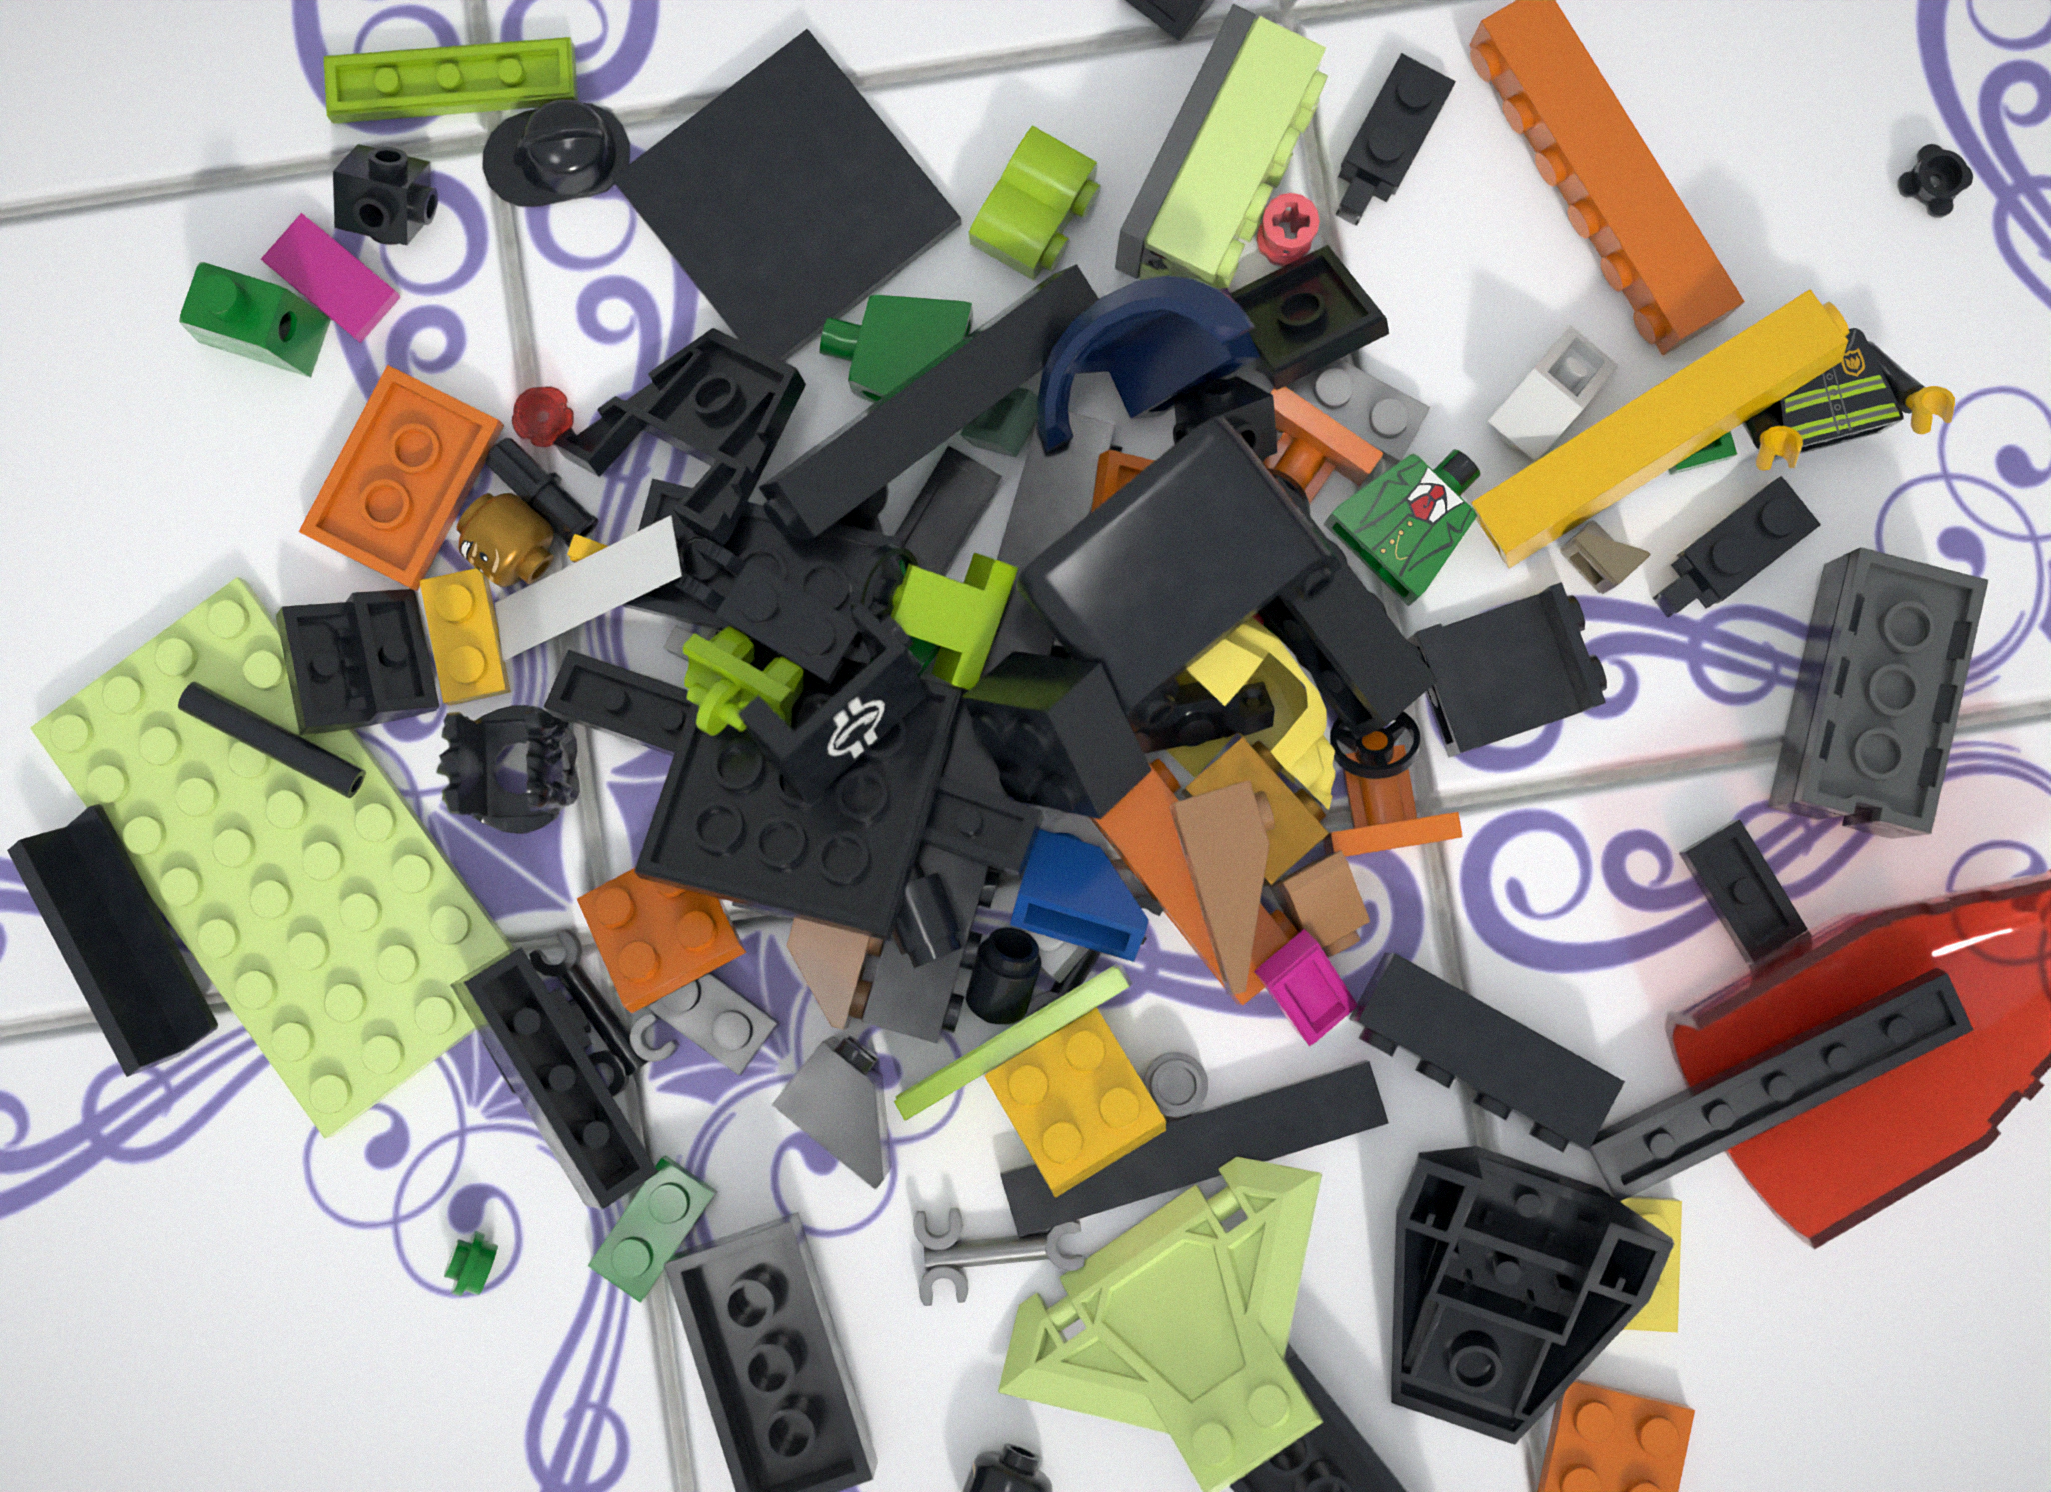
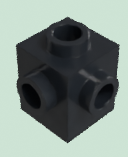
[333,144,438,246]
[1172,376,1277,460]

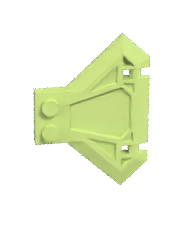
[998,1157,1323,1492]

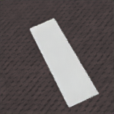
[494,515,682,661]

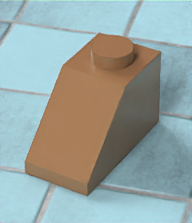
[1269,851,1371,958]

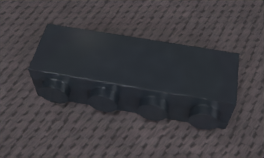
[1258,476,1438,740]
[450,947,658,1210]
[1349,953,1625,1153]

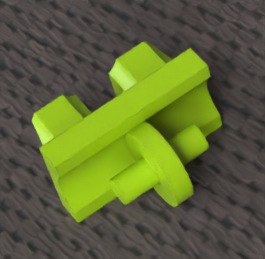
[682,626,804,736]

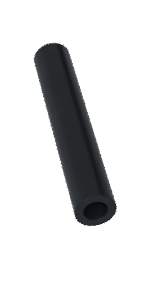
[178,681,366,799]

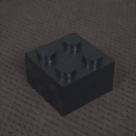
[961,651,1152,819]

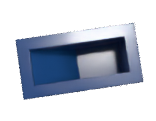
[1009,829,1149,962]

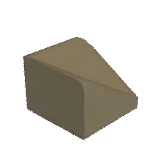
[1560,520,1651,594]

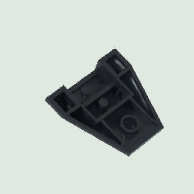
[1391,1146,1674,1445]

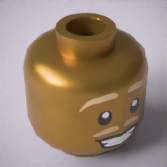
[456,493,554,587]

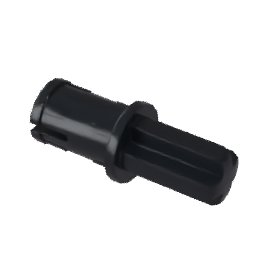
[485,437,599,547]

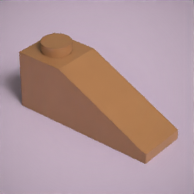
[1169,780,1275,995]

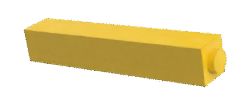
[1471,289,1849,569]

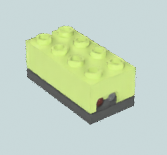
[1115,3,1329,288]

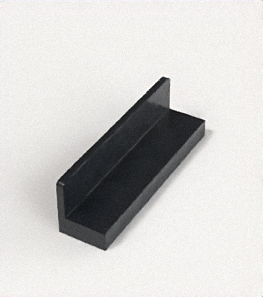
[7,804,218,1077]

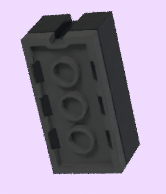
[1768,547,1989,839]

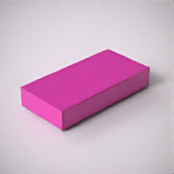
[260,212,401,343]
[1254,929,1358,1046]

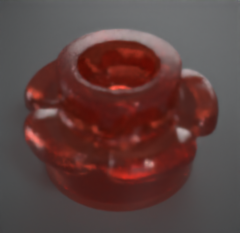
[512,386,574,447]

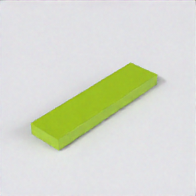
[323,37,578,124]
[893,964,1133,1121]

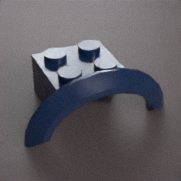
[1037,275,1260,452]

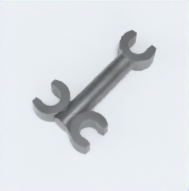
[913,1208,1084,1306]

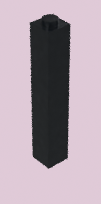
[758,264,1099,541]

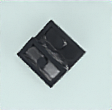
[276,589,440,735]

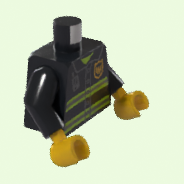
[1742,328,1955,471]

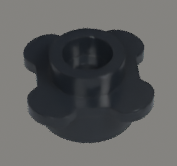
[1897,144,1973,218]

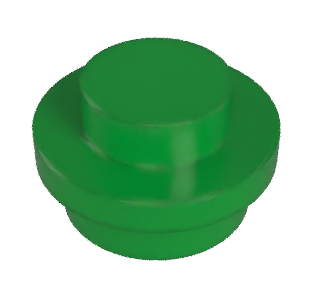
[443,1230,498,1297]

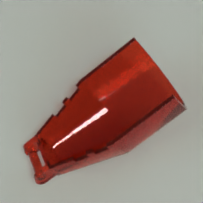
[1665,869,2051,1250]

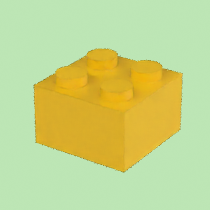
[984,1007,1166,1198]

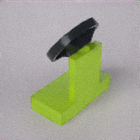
[850,544,1018,690]

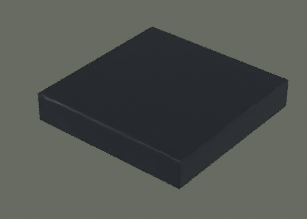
[1230,245,1390,390]

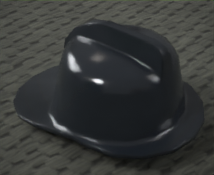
[482,99,630,207]

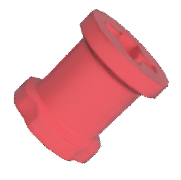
[1256,193,1320,267]

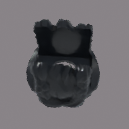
[436,705,580,834]

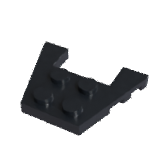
[553,328,806,547]

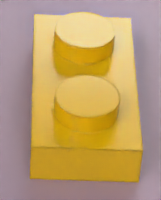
[419,568,511,706]

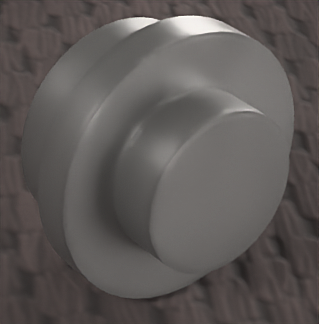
[1143,1052,1208,1117]

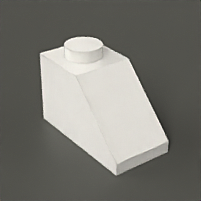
[1488,325,1618,461]

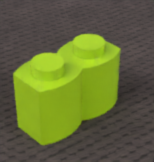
[968,125,1102,281]

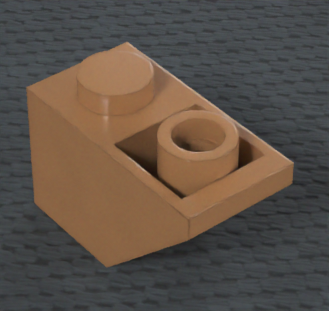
[786,917,885,1030]

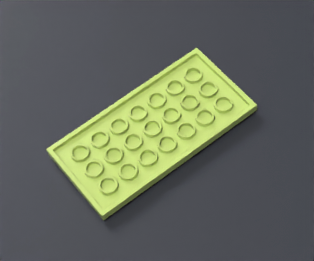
[30,577,514,1139]

